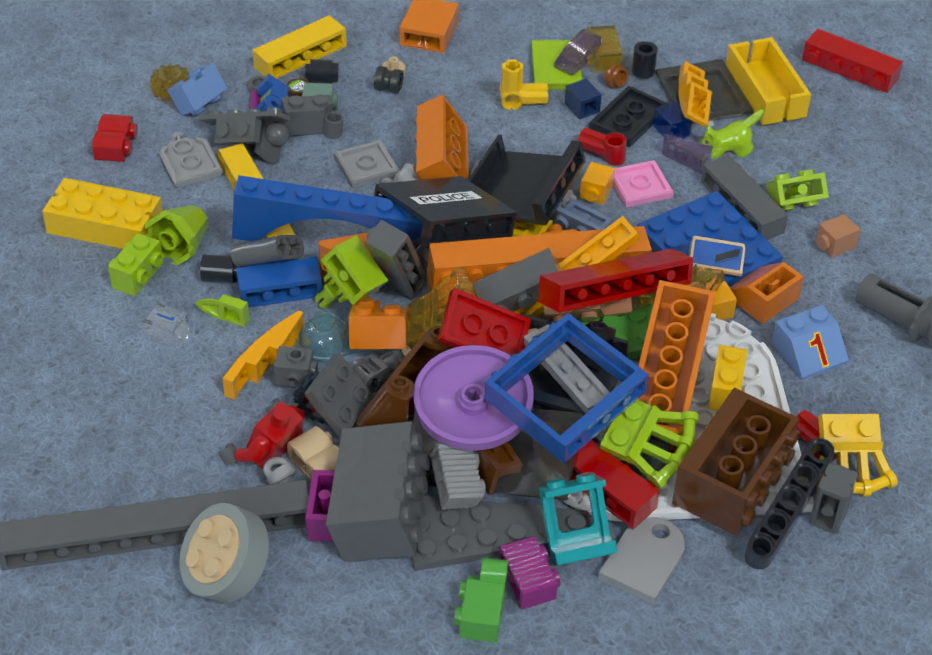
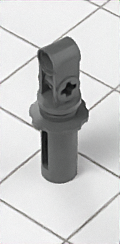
[855,273,932,344]

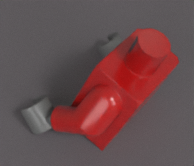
[218,398,305,469]

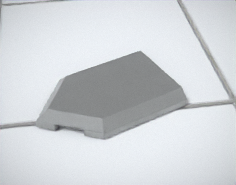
[159,131,223,187]

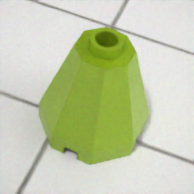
[145,205,208,266]

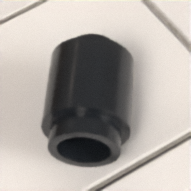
[305,59,339,84]

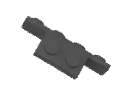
[198,107,290,145]

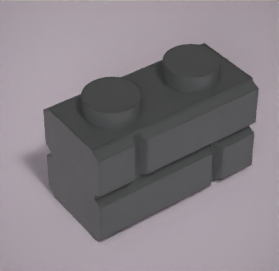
[809,463,858,534]

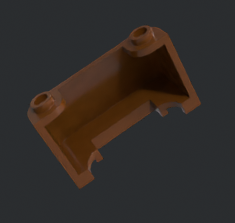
[356,326,453,427]

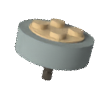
[180,503,269,603]

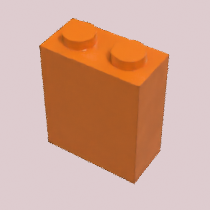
[399,0,459,53]

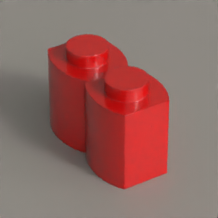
[92,114,138,162]

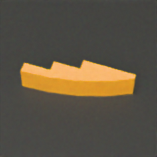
[679,61,712,127]
[222,310,305,400]

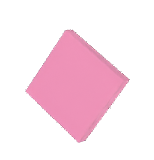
[613,160,674,207]

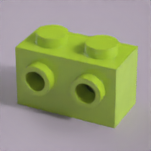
[766,169,829,210]
[108,233,164,296]

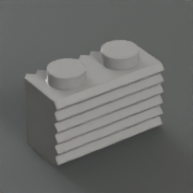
[430,443,485,510]

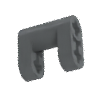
[231,235,304,268]

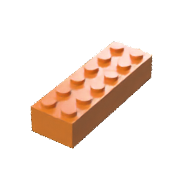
[637,280,716,452]

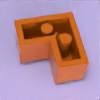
[349,297,408,349]

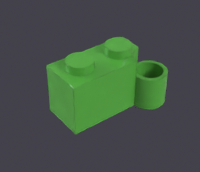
[454,557,508,643]

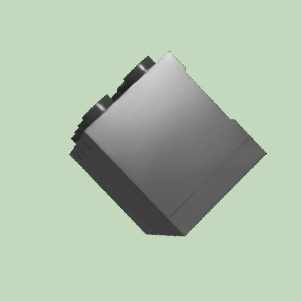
[326,421,431,562]

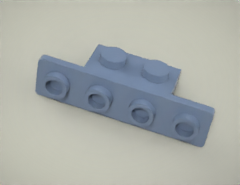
[550,199,614,231]

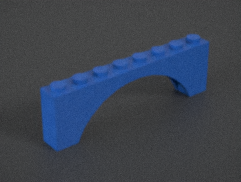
[232,175,423,242]

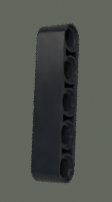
[744,438,835,569]

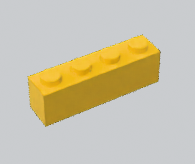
[252,15,347,79]

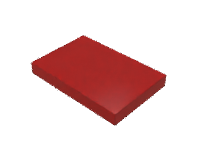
[437,288,531,356]

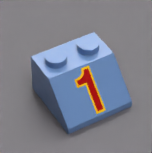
[771,305,849,380]

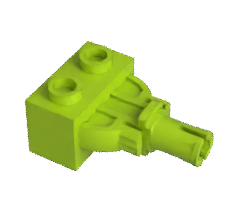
[315,235,388,309]

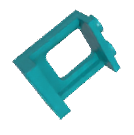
[538,472,617,565]

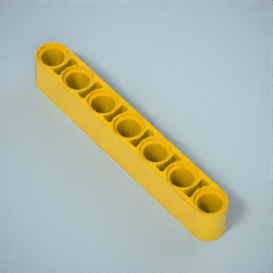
[217,143,304,262]

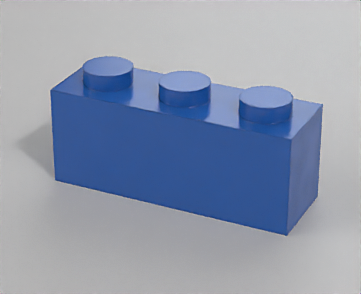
[236,257,322,308]

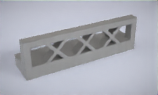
[524,325,610,414]

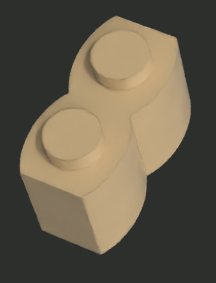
[287,426,339,481]

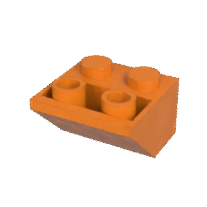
[729,262,804,324]

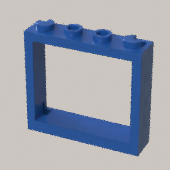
[485,313,649,463]

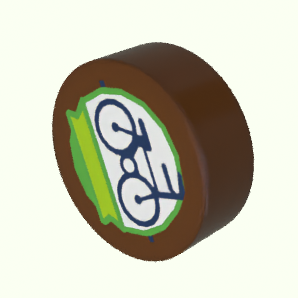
[287,78,309,97]

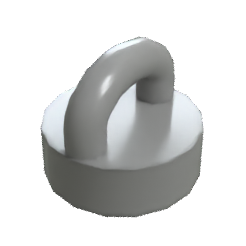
[263,457,297,485]

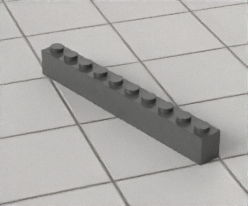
[0,480,309,570]

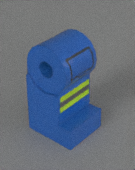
[255,74,289,111]

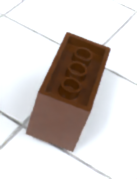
[672,388,800,536]

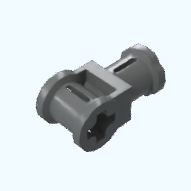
[350,349,404,394]

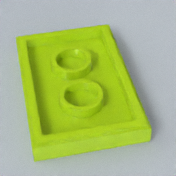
[531,40,582,90]

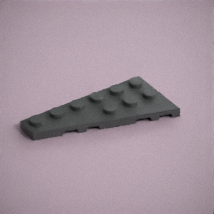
[412,495,592,571]

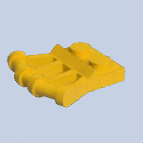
[817,414,898,497]

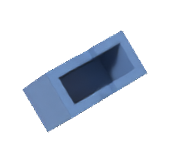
[167,63,228,115]

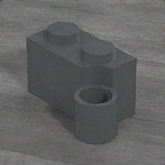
[281,94,344,139]

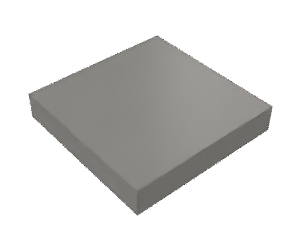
[334,140,399,188]

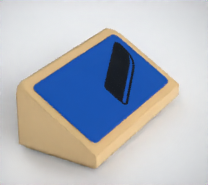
[689,236,745,276]

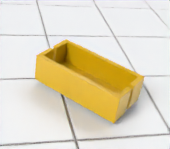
[725,37,811,125]
[42,178,163,249]

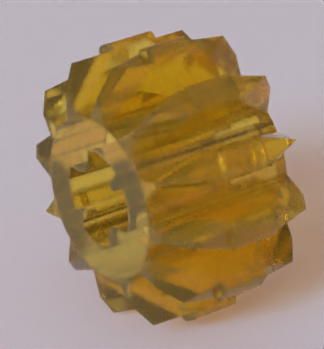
[150,63,189,101]

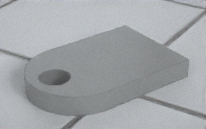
[598,517,685,605]

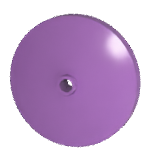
[413,345,534,451]

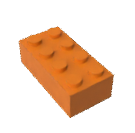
[415,94,469,180]

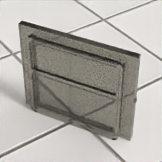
[655,59,753,125]

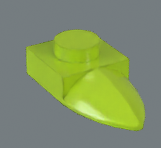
[195,294,250,327]

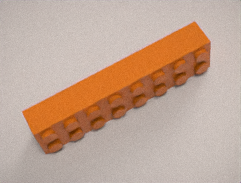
[427,226,652,305]

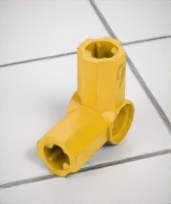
[499,59,548,110]

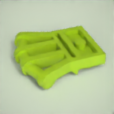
[600,400,699,490]

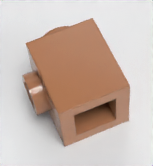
[816,214,861,258]

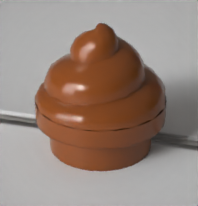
[603,65,628,89]

